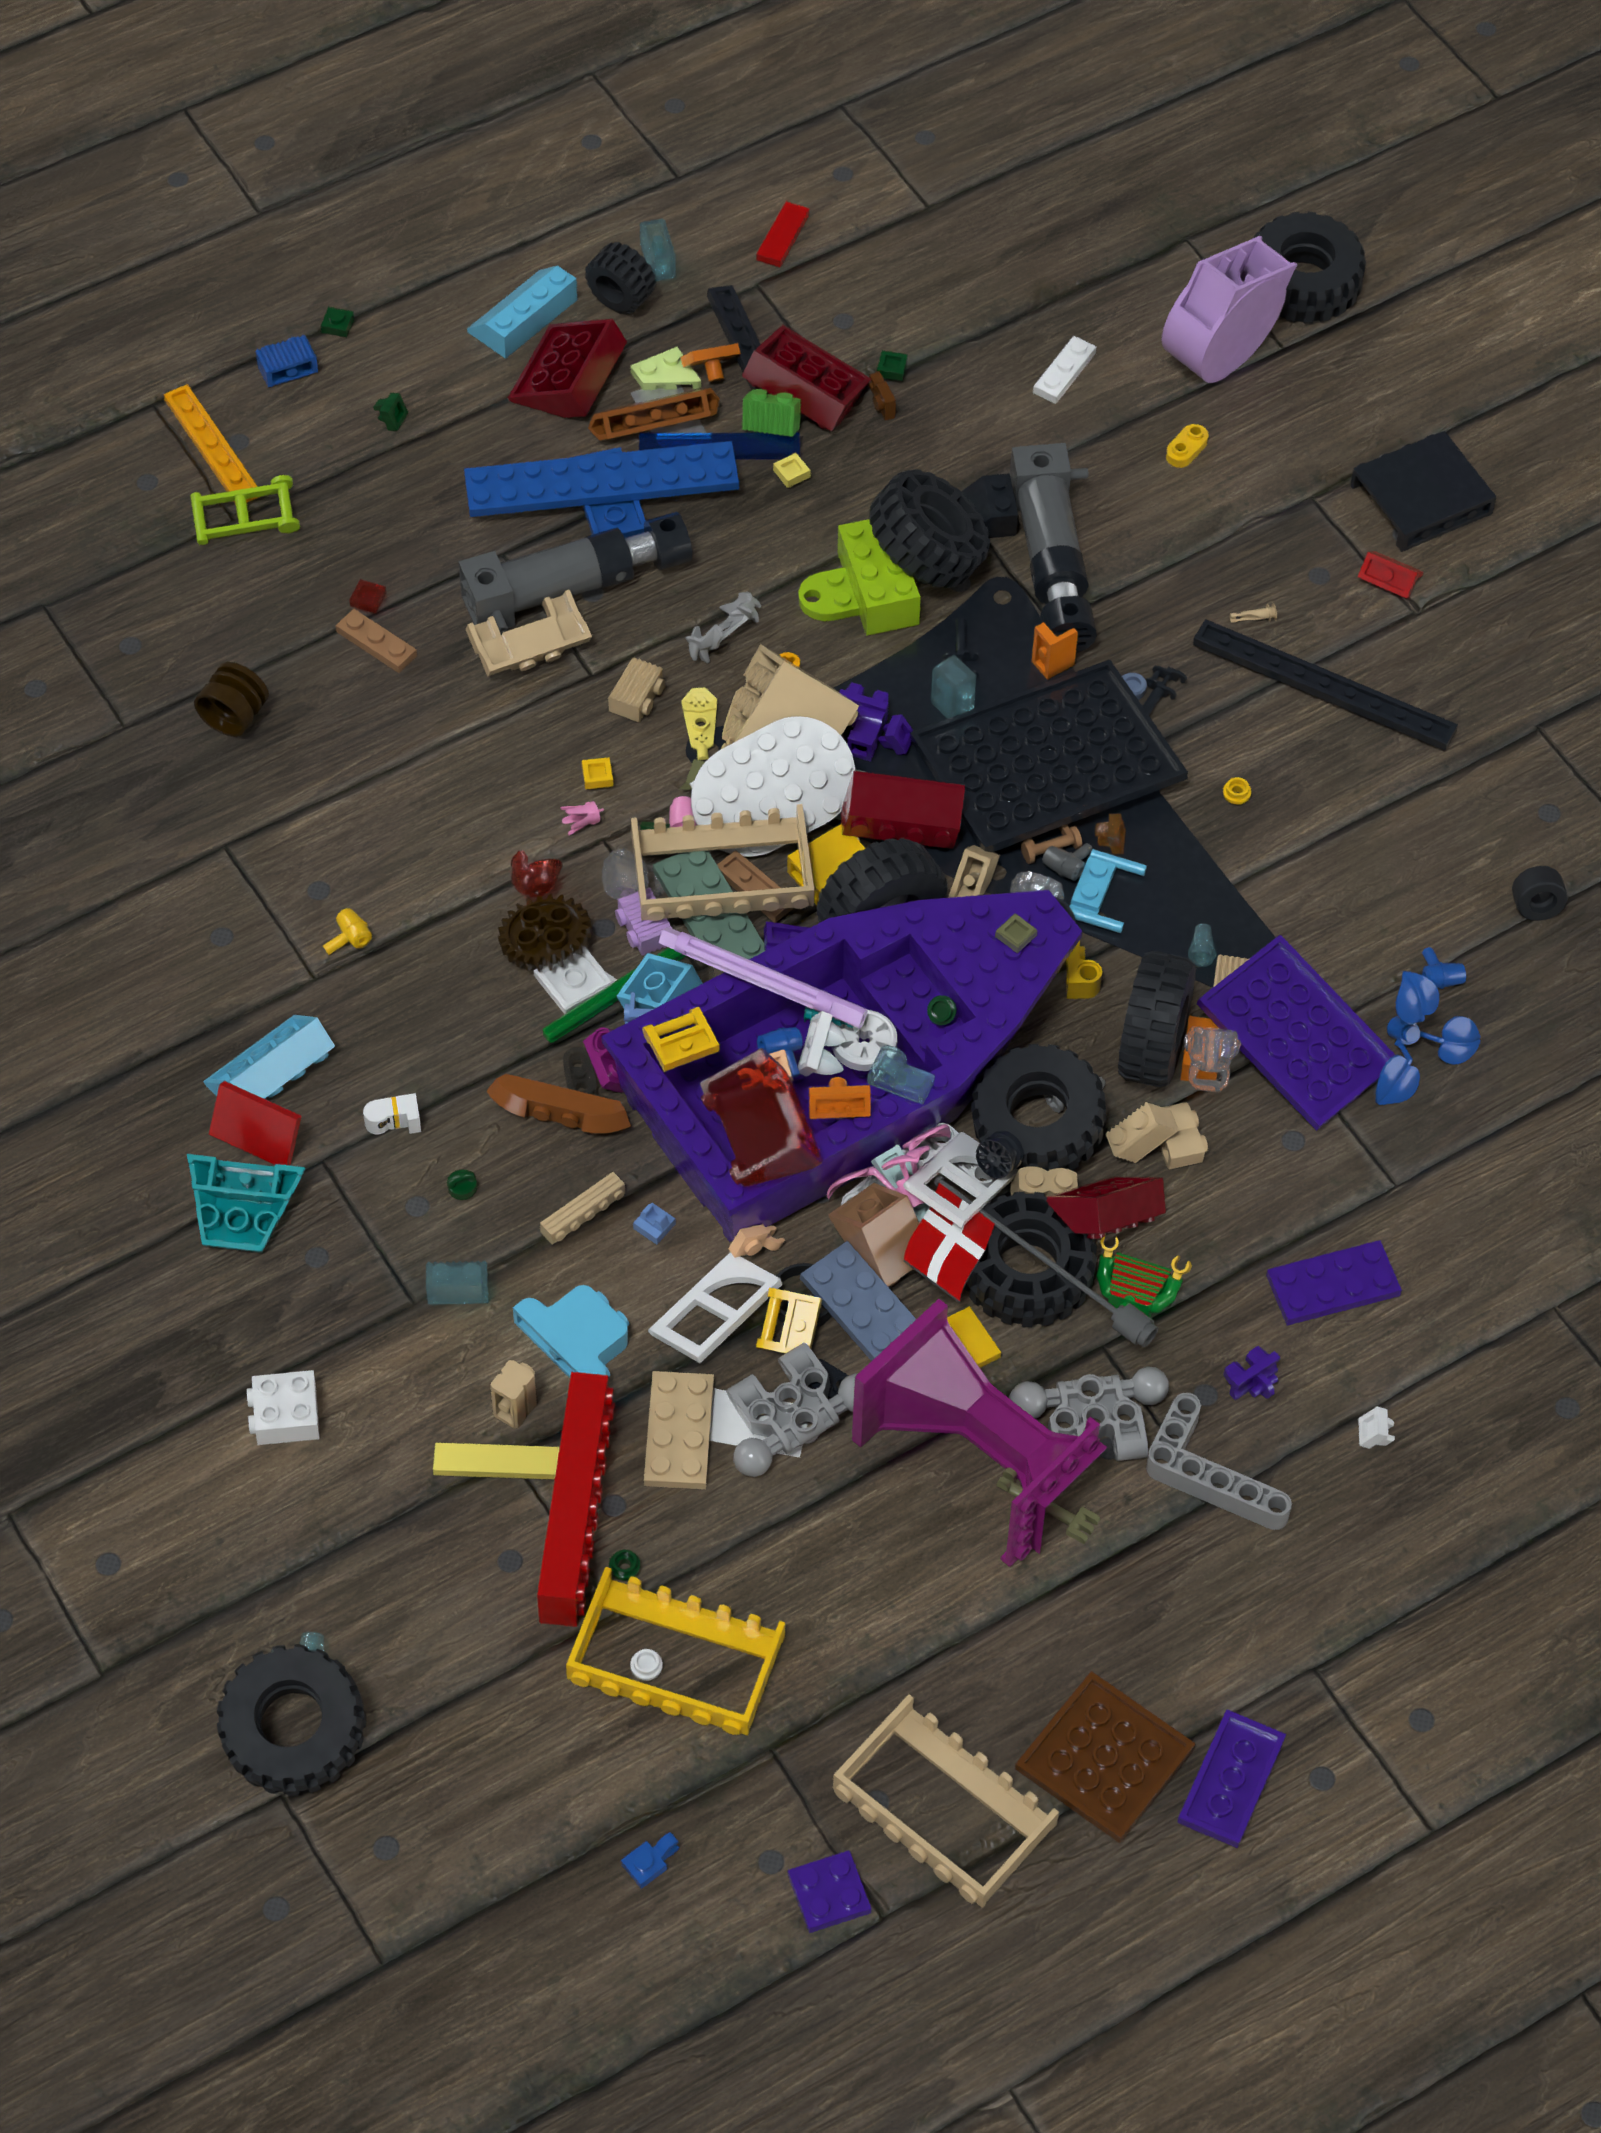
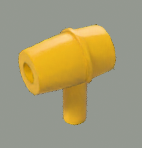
[323,908,372,955]

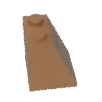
[828,1183,919,1286]

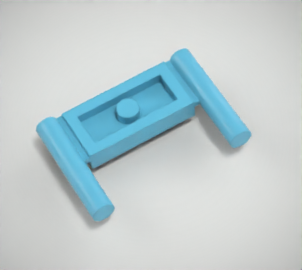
[1069,849,1147,933]

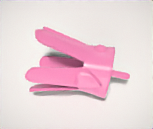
[560,801,604,835]

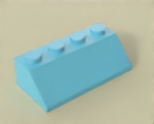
[467,266,577,359]
[203,1015,335,1099]

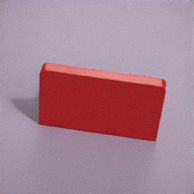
[1358,551,1424,598]

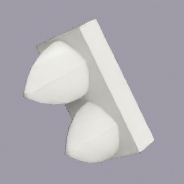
[798,1011,846,1076]

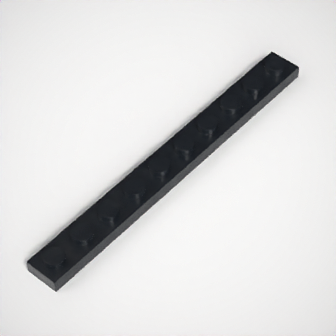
[1193,619,1458,751]

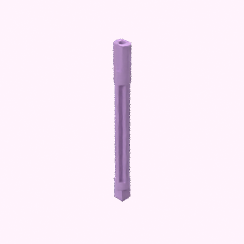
[658,927,868,1028]

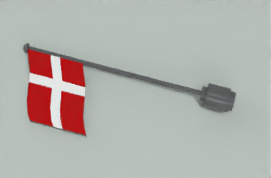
[903,1176,1158,1347]

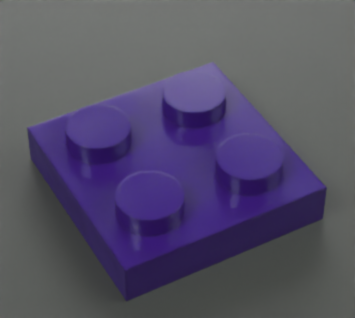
[788,1850,871,1933]

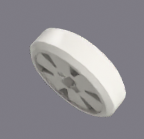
[832,1010,897,1071]

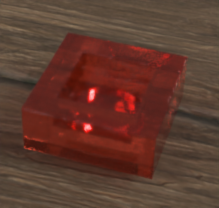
[350,579,386,614]

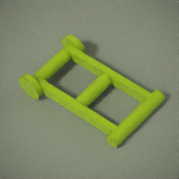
[190,475,300,545]

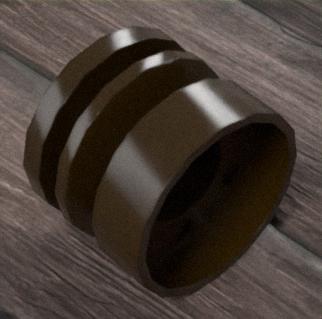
[194,661,269,737]

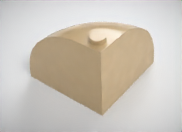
[721,644,859,749]

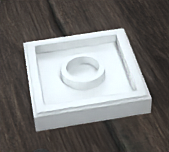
[534,947,613,1014]

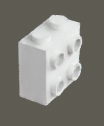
[247,1370,320,1445]

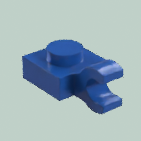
[621,1832,679,1889]

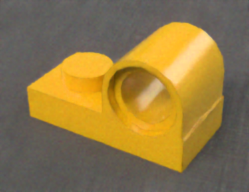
[1066,940,1103,999]

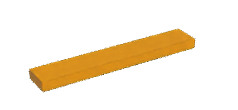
[164,384,259,505]

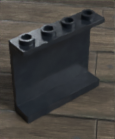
[1350,430,1497,552]

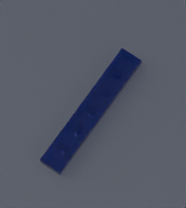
[639,432,800,459]

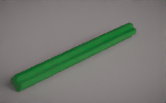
[543,947,686,1043]

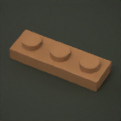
[336,609,417,673]
[717,850,794,923]

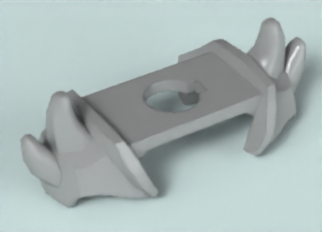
[685,591,761,663]

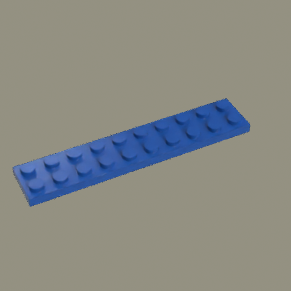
[464,441,739,517]

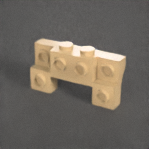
[466,590,592,676]

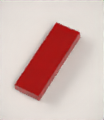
[756,201,810,267]

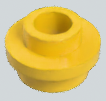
[1223,777,1251,804]

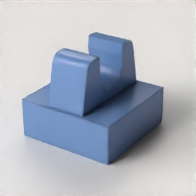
[633,1203,676,1245]

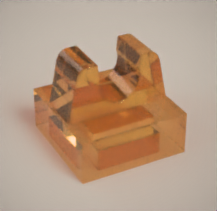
[1095,814,1126,854]

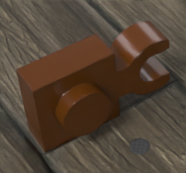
[869,371,896,421]

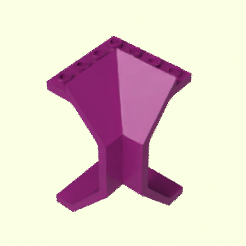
[852,1299,1107,1567]

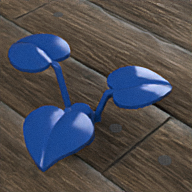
[1375,971,1481,1105]

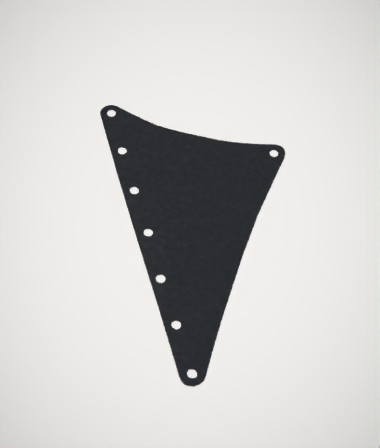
[685,577,1276,988]

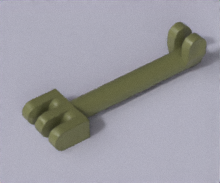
[997,1468,1100,1544]

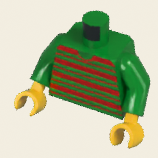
[1097,1234,1192,1317]

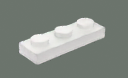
[1033,336,1096,404]

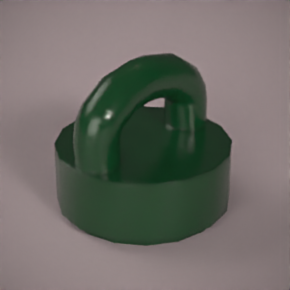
[447,1169,477,1200]

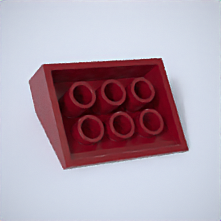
[508,319,627,418]
[742,325,871,431]

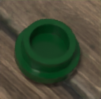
[927,995,957,1025]

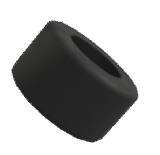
[1512,866,1568,921]

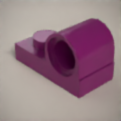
[583,1027,623,1093]

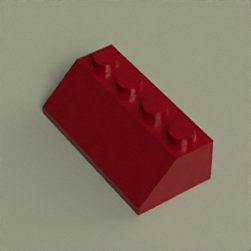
[841,771,965,849]
[1047,1176,1166,1239]

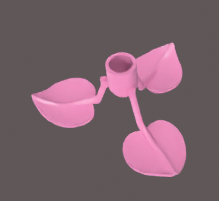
[826,1124,951,1208]

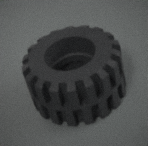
[585,242,656,314]

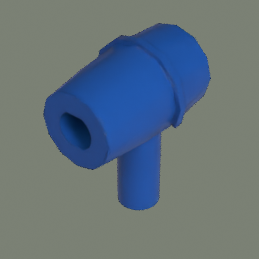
[1422,947,1466,989]
[757,1027,803,1078]

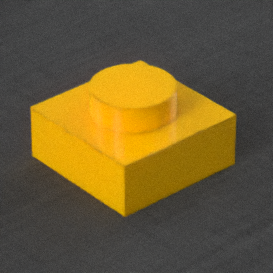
[582,757,613,789]

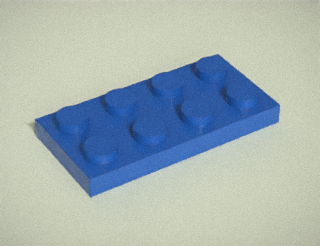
[571,447,646,538]

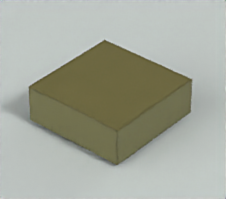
[995,913,1037,953]

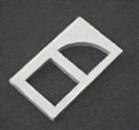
[903,1132,1018,1228]
[648,1252,782,1363]

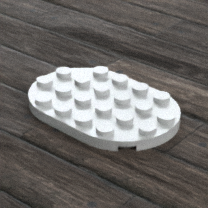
[691,717,855,857]

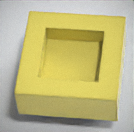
[773,453,810,488]

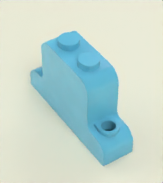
[513,1285,629,1378]

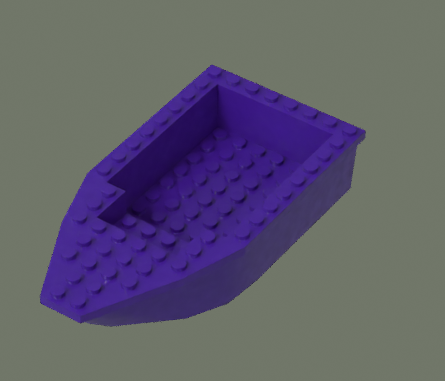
[602,890,1082,1242]

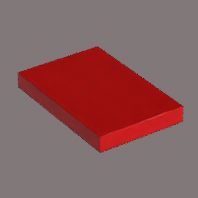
[209,1081,302,1166]

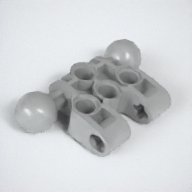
[726,1342,857,1477]
[1009,1366,1169,1461]

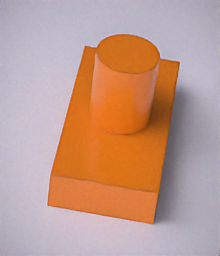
[681,343,741,382]
[809,1077,871,1119]

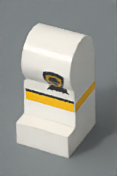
[363,1093,421,1135]

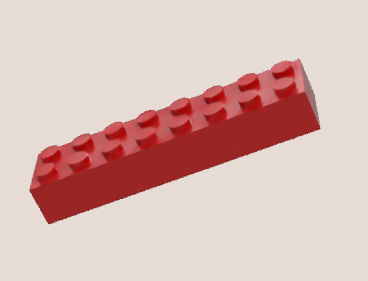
[537,1372,615,1627]

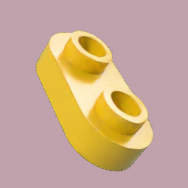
[1166,424,1208,468]

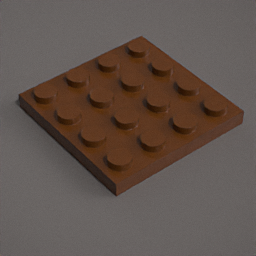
[1015,1671,1196,1843]

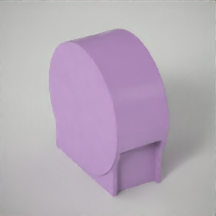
[1162,236,1297,383]

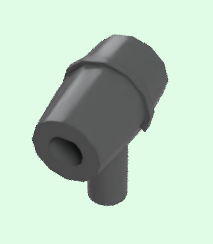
[1042,843,1093,881]

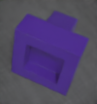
[878,714,913,755]

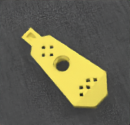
[681,688,717,760]

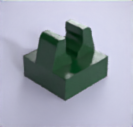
[373,392,409,431]

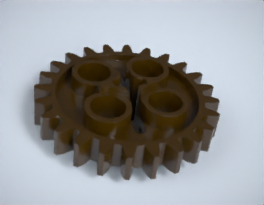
[498,893,592,972]

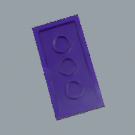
[1266,1240,1402,1326]
[1177,1709,1286,1848]

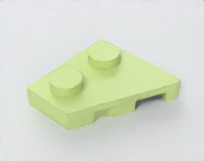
[630,347,701,390]

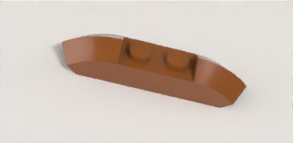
[588,388,720,440]
[487,1074,631,1133]

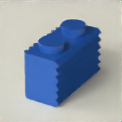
[256,335,318,387]

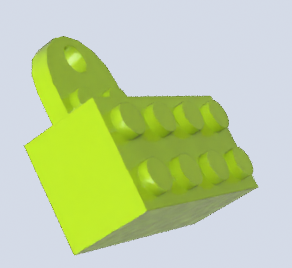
[798,519,920,636]

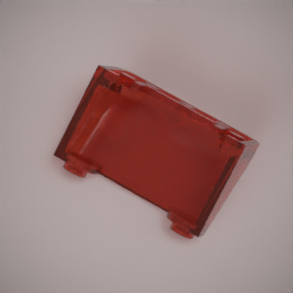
[700,1048,823,1187]

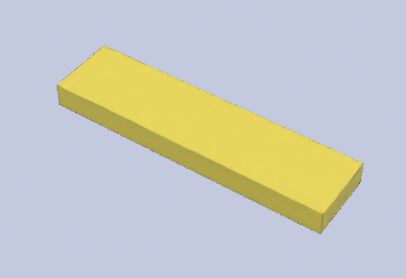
[433,1443,559,1479]

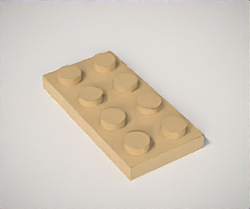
[644,1371,714,1489]

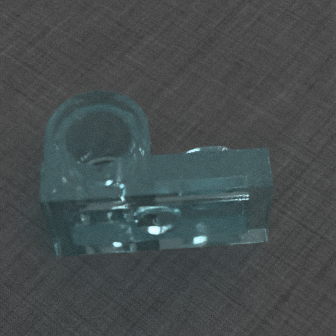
[867,1045,935,1105]

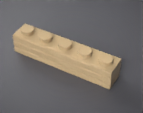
[540,1172,625,1245]

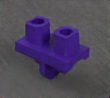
[1224,1346,1281,1401]

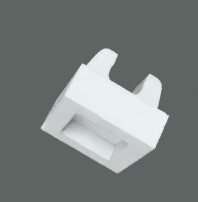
[1358,1406,1395,1449]

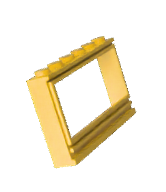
[566,1567,785,1736]

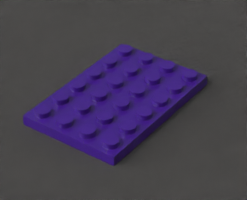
[1196,935,1395,1131]

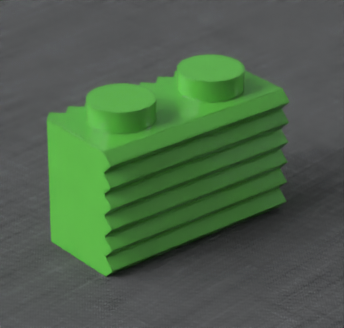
[742,389,801,437]

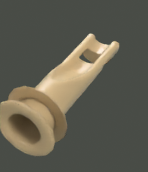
[1230,603,1277,623]

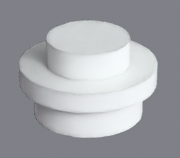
[631,1649,662,1681]

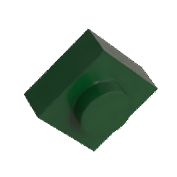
[321,307,354,338]
[877,350,908,381]

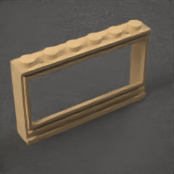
[631,804,814,921]
[833,1694,1059,1908]

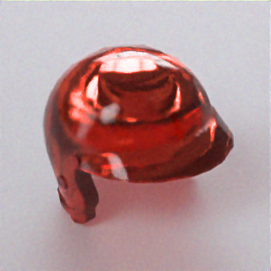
[511,850,563,898]

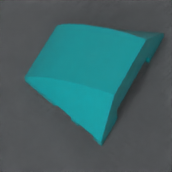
[187,1154,306,1253]

